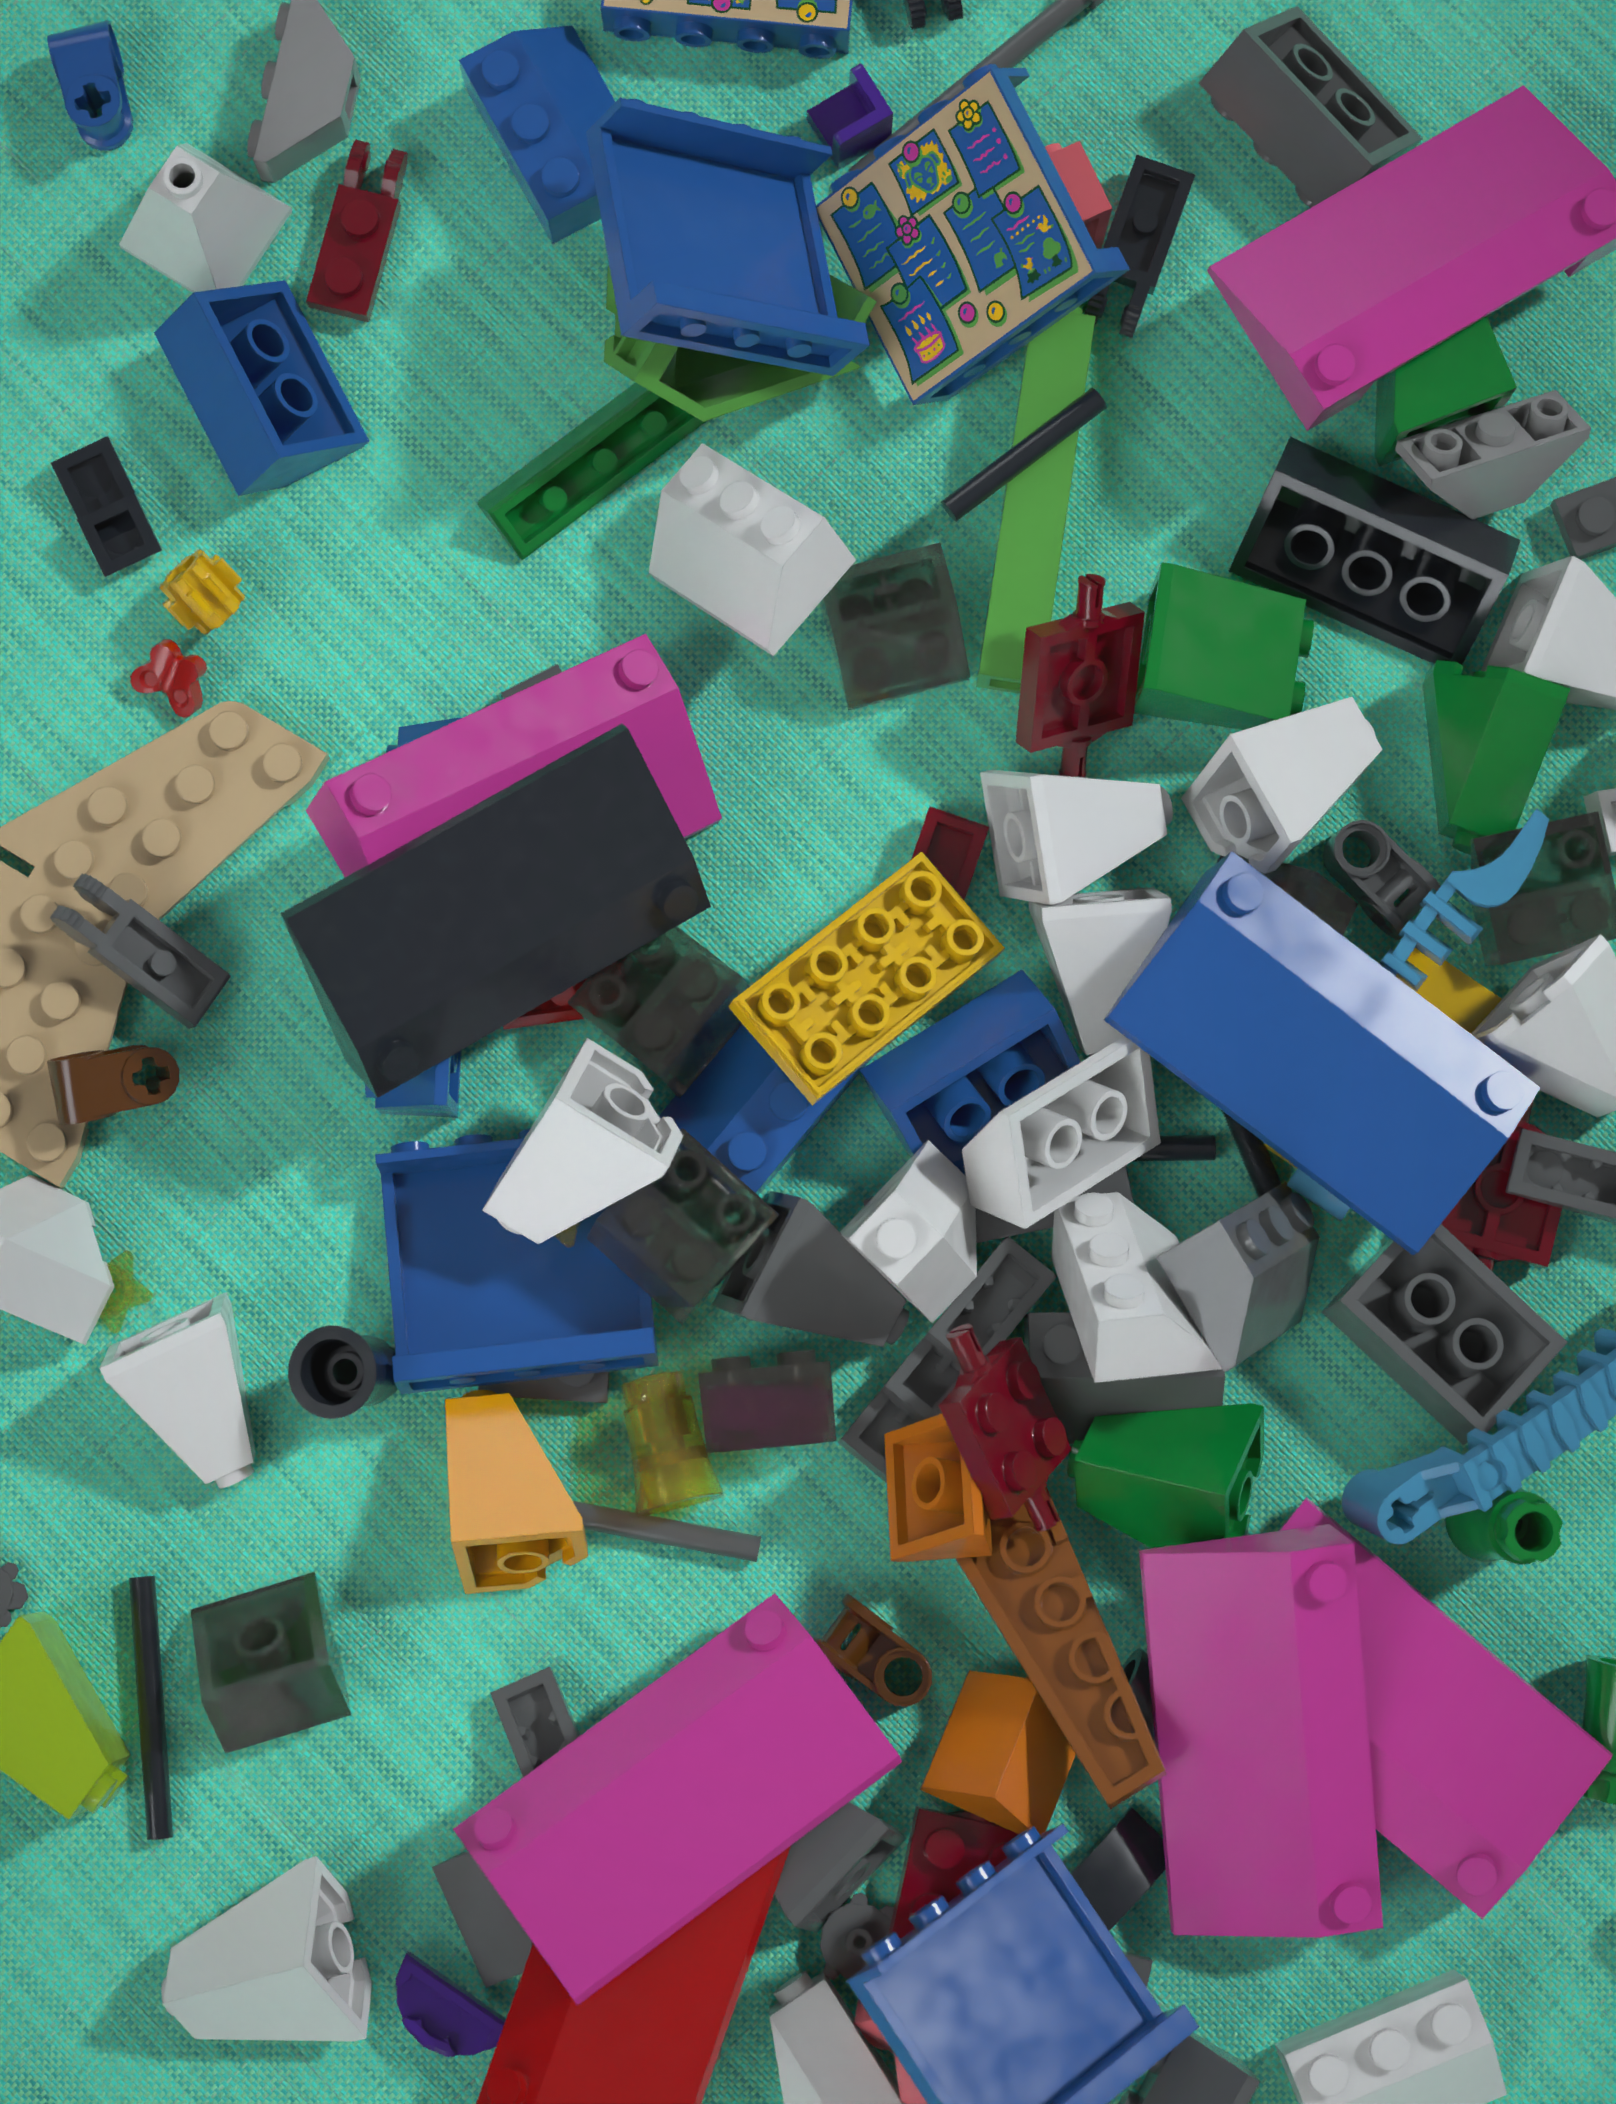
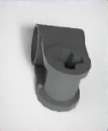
[1323,820,1441,940]

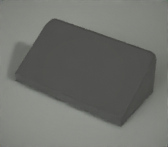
[432,1851,533,1988]

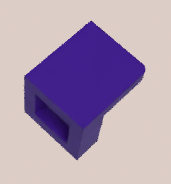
[807,63,893,170]

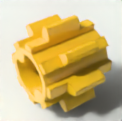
[160,549,245,635]

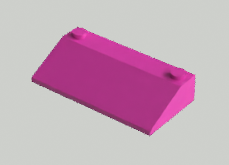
[1207,85,1616,431]
[306,634,722,877]
[1277,1497,1612,1919]
[1139,1524,1383,1938]
[453,1593,902,2005]

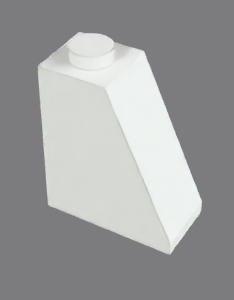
[1181,697,1383,874]
[1471,934,1616,1118]
[482,1038,683,1244]
[840,1140,977,1323]
[0,1175,114,1345]
[161,1856,372,2041]
[770,1971,905,2104]

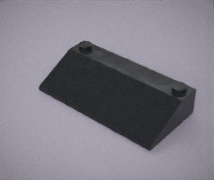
[281,723,711,1098]

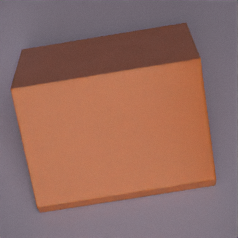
[884,1413,993,1562]
[920,1670,1076,1835]

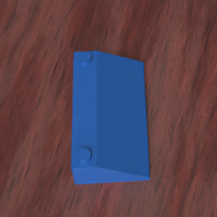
[1104,851,1540,1255]

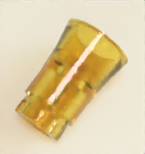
[621,1371,724,1516]

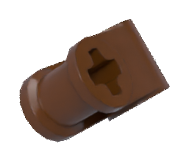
[47,1045,179,1125]
[813,1593,932,1706]

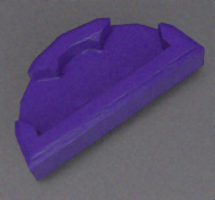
[396,1951,506,2057]

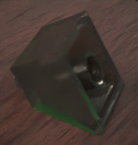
[190,1572,351,1754]

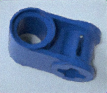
[47,20,133,151]

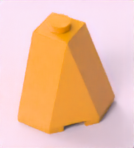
[445,1390,588,1594]

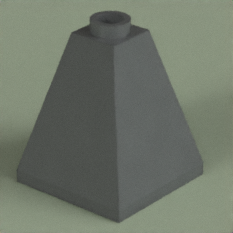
[712,1191,909,1347]
[774,1802,906,1933]

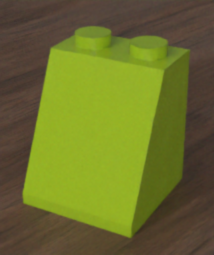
[0,1611,131,1820]

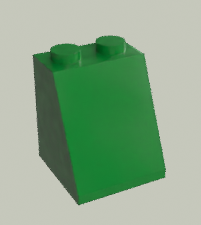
[1374,316,1517,467]
[1134,562,1314,730]

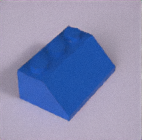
[459,25,615,244]
[154,280,370,496]
[860,970,1081,1176]
[659,1020,873,1203]

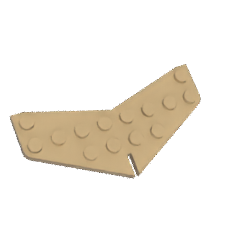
[0,701,330,1189]

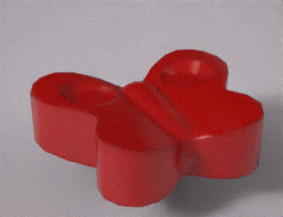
[130,639,207,718]

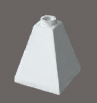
[119,143,292,293]
[1481,556,1616,710]
[980,770,1173,905]
[1028,887,1172,1057]
[99,1292,255,1489]

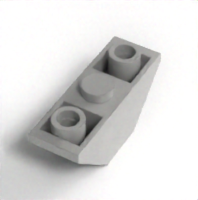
[247,0,361,183]
[1395,390,1591,519]

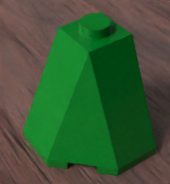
[1423,660,1570,858]
[1067,1403,1264,1549]

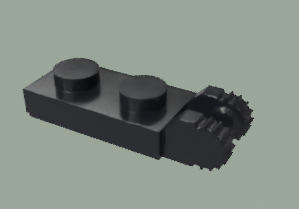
[1085,155,1195,338]

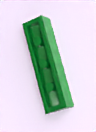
[477,382,708,560]

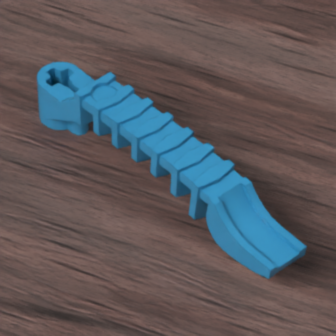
[1287,808,1549,1221]
[1342,1328,1616,1544]

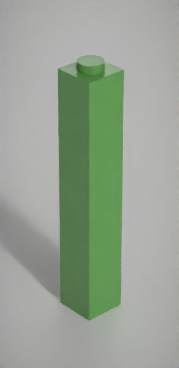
[976,307,1096,694]

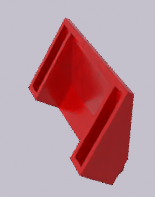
[476,1846,791,2104]

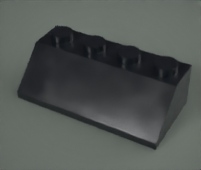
[1228,437,1520,665]

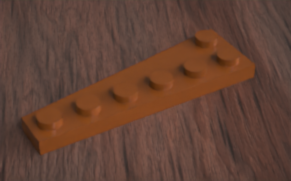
[955,1486,1167,1809]

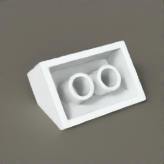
[649,443,856,656]
[962,1036,1161,1229]
[1052,1192,1222,1383]
[1274,1970,1507,2104]

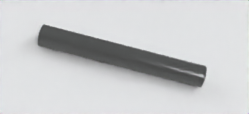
[573,1501,761,1562]

